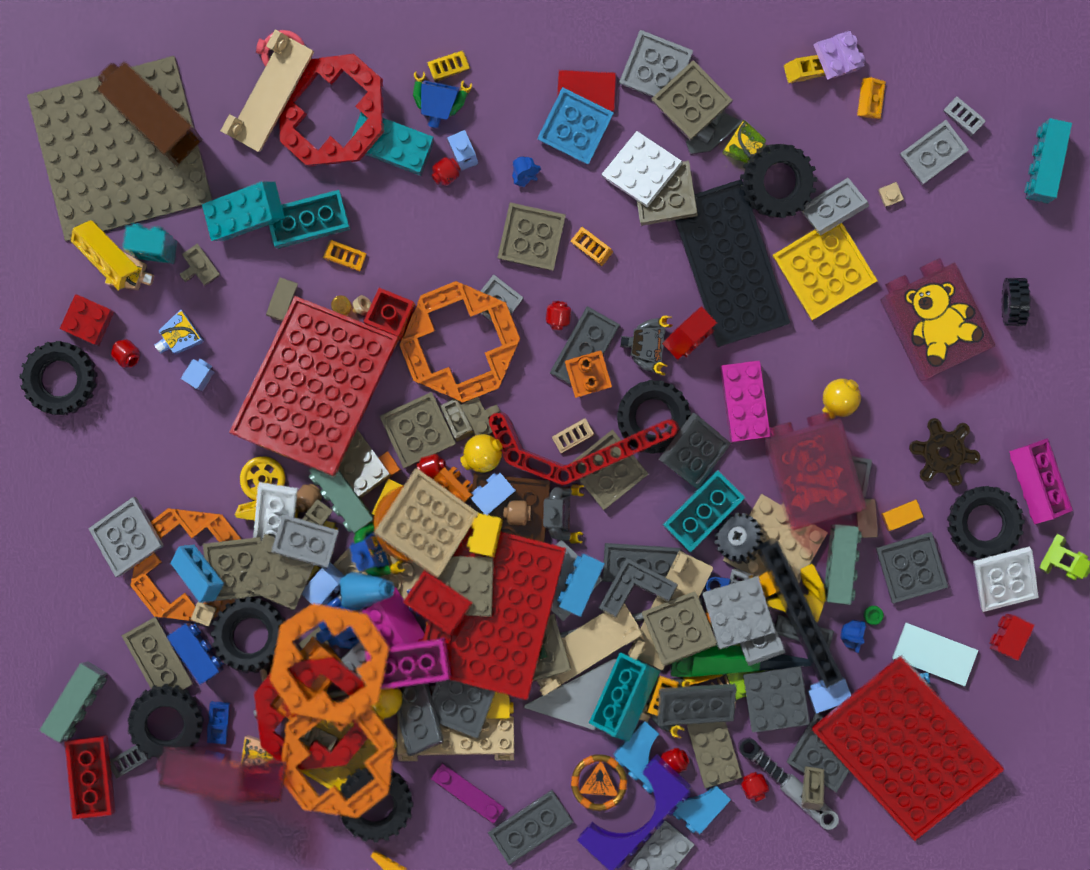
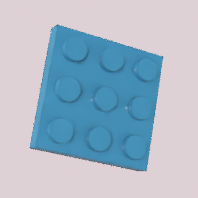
[537,87,614,164]

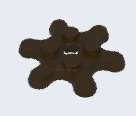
[909,418,980,486]

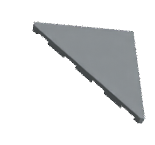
[524,658,617,730]

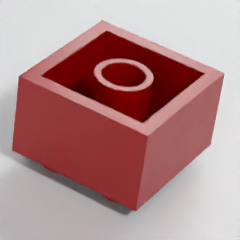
[363,288,416,342]
[59,294,114,346]
[662,306,717,360]
[989,614,1035,660]

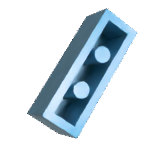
[170,544,224,603]
[557,553,605,617]

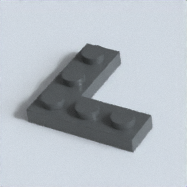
[599,558,678,618]

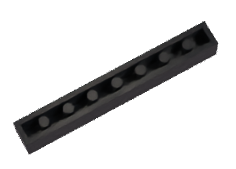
[755,538,843,688]

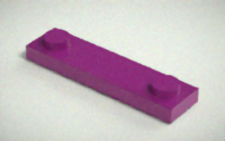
[431,763,505,824]

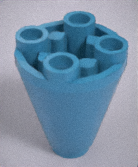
[339,572,394,611]

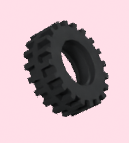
[740,144,817,218]
[19,341,98,415]
[617,380,691,454]
[947,486,1025,559]
[211,597,286,673]
[128,684,203,762]
[340,766,413,843]

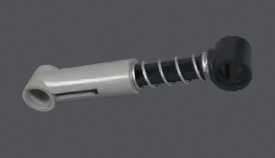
[738,737,839,830]

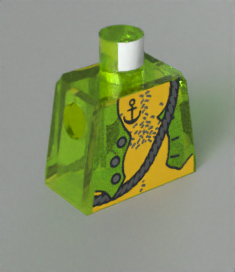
[723,120,766,163]

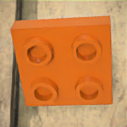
[564,350,612,398]
[433,467,473,503]

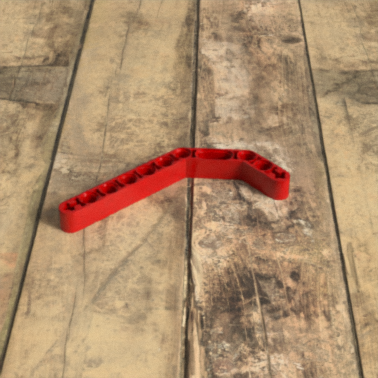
[489,412,679,485]

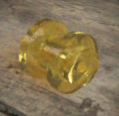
[331,295,352,315]

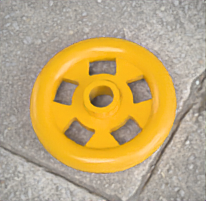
[240,456,286,501]

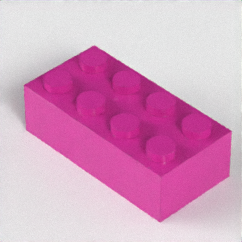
[720,360,771,443]
[365,638,451,689]

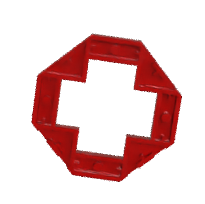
[280,54,384,167]
[254,656,369,770]

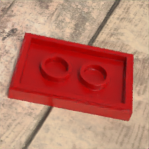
[557,70,616,112]
[403,570,473,635]

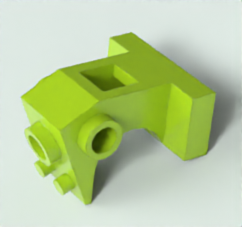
[1039,534,1090,581]

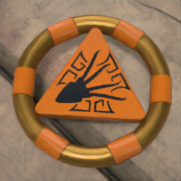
[571,754,627,811]

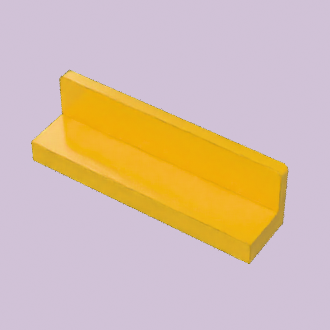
[71,220,138,290]

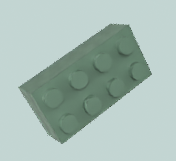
[309,468,374,533]
[824,524,861,604]
[39,661,107,743]

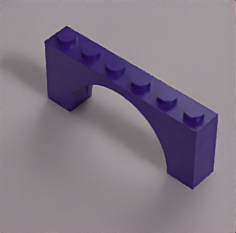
[577,754,691,870]

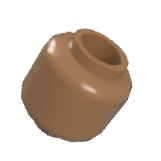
[296,484,322,513]
[503,500,531,526]

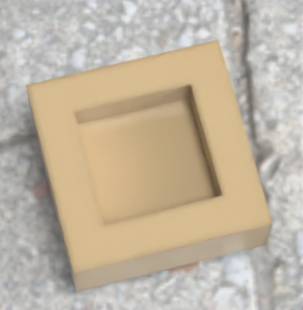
[878,182,904,207]
[191,601,217,626]

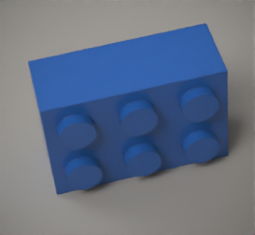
[167,622,224,685]

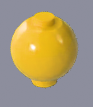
[822,378,861,419]
[460,434,502,473]
[372,687,402,720]

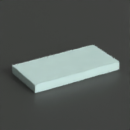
[892,623,978,686]

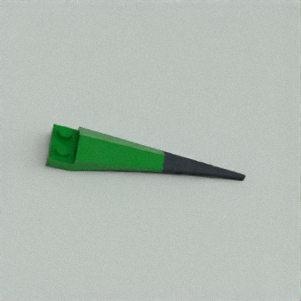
[670,644,811,677]

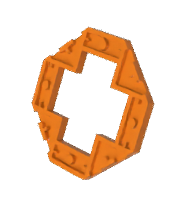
[399,281,521,402]
[131,508,241,621]
[270,603,390,724]
[280,701,395,818]

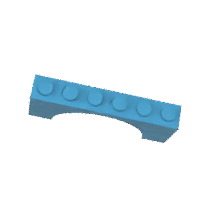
[613,721,731,834]

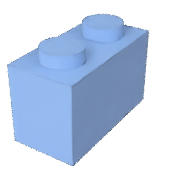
[181,359,215,391]
[471,473,515,515]
[301,562,345,606]
[807,678,851,713]

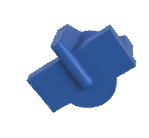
[512,157,541,187]
[840,620,866,653]

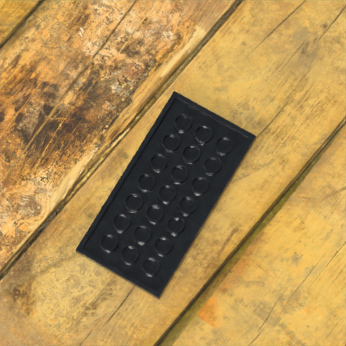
[675,179,790,348]

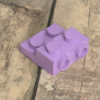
[813,31,865,80]

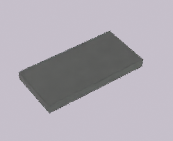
[550,306,620,385]
[602,543,681,582]
[397,682,444,756]
[657,684,737,726]
[488,790,573,865]

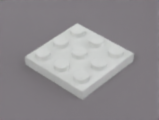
[602,131,682,207]
[973,547,1039,612]

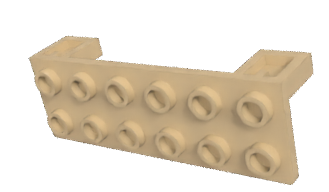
[220,29,314,152]
[628,550,713,670]
[537,603,643,696]
[397,716,514,761]

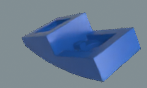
[207,701,230,744]

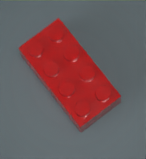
[65,735,116,819]

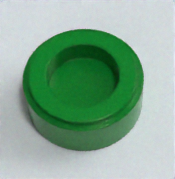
[863,606,883,625]

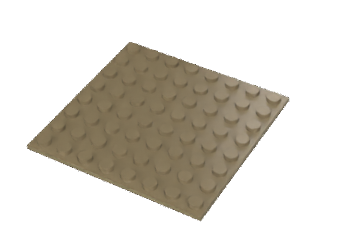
[27,56,213,241]

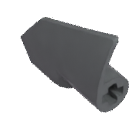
[686,110,742,154]

